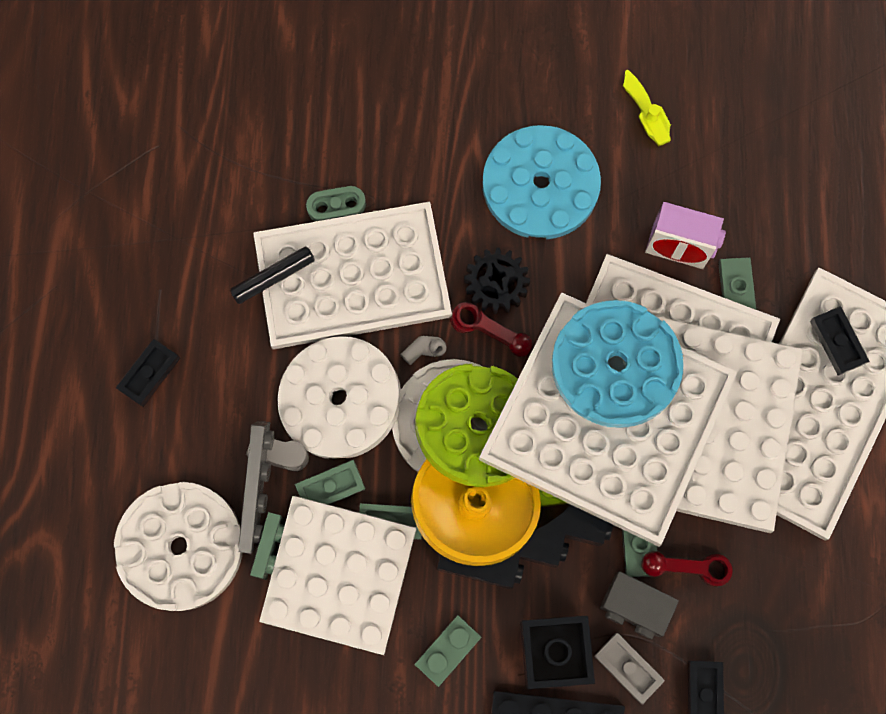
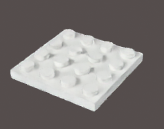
[259,496,417,655]

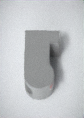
[246,439,309,471]

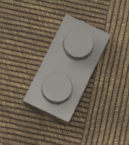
[594,633,665,705]

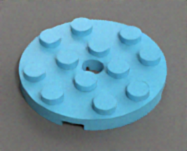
[483,125,601,239]
[552,300,683,428]

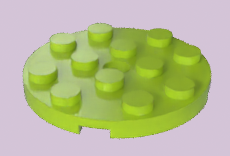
[415,364,518,487]

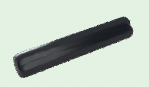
[230,246,315,304]

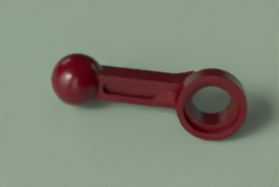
[450,302,533,357]
[641,551,733,587]

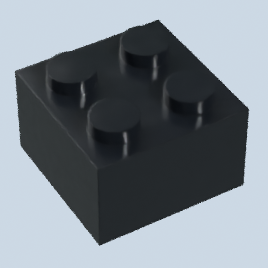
[520,616,595,689]

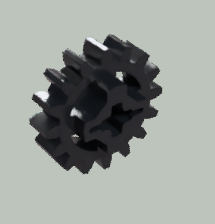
[464,248,530,314]

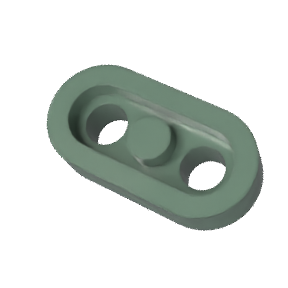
[306,186,366,222]

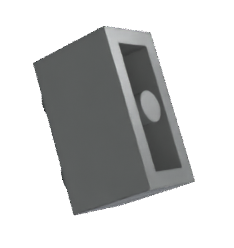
[600,571,679,640]

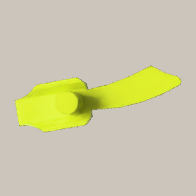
[623,70,671,147]

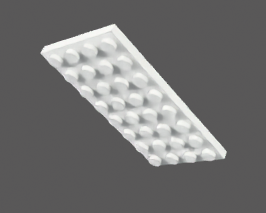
[777,268,886,541]

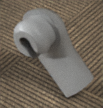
[400,336,447,365]

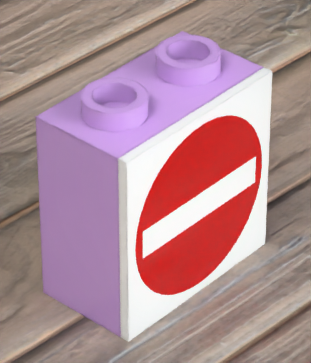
[645,202,726,269]

